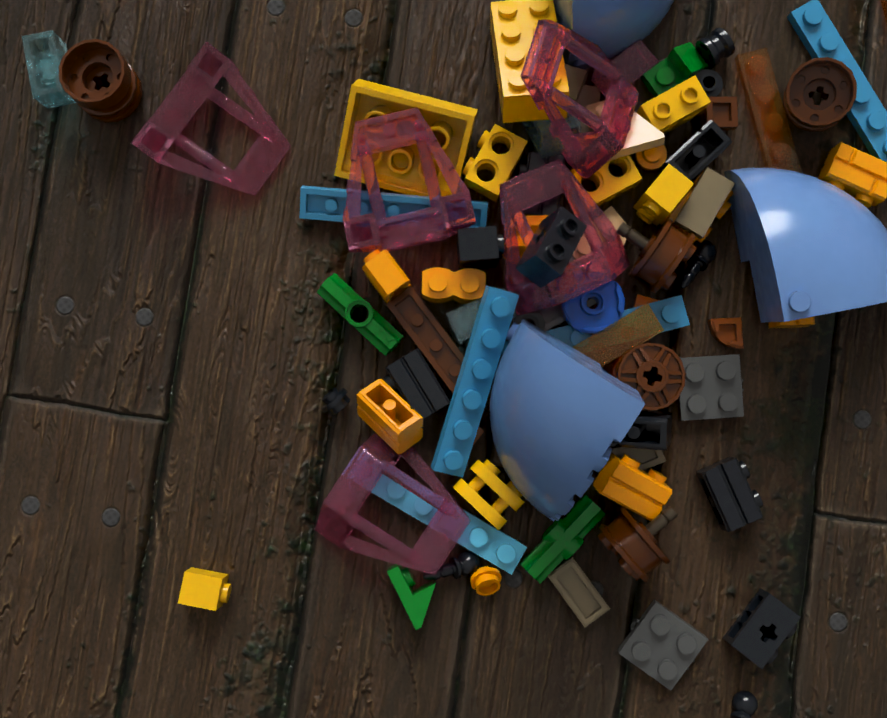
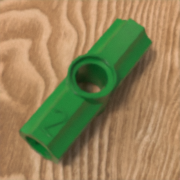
[317,273,404,357]
[520,495,605,584]

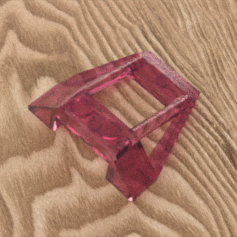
[520,19,639,179]
[131,41,291,196]
[343,107,476,252]
[499,159,630,315]
[315,432,471,575]

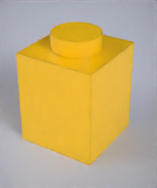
[178,567,232,611]

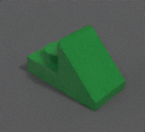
[640,42,708,97]
[387,562,436,630]

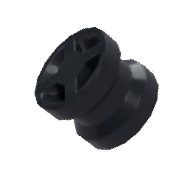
[696,27,735,68]

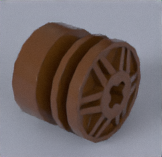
[59,39,142,123]
[783,57,857,132]
[609,343,686,411]

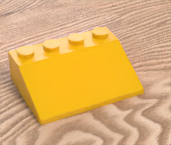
[334,79,478,199]

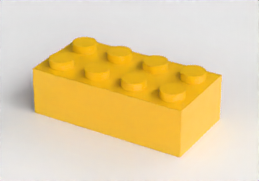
[490,0,569,123]

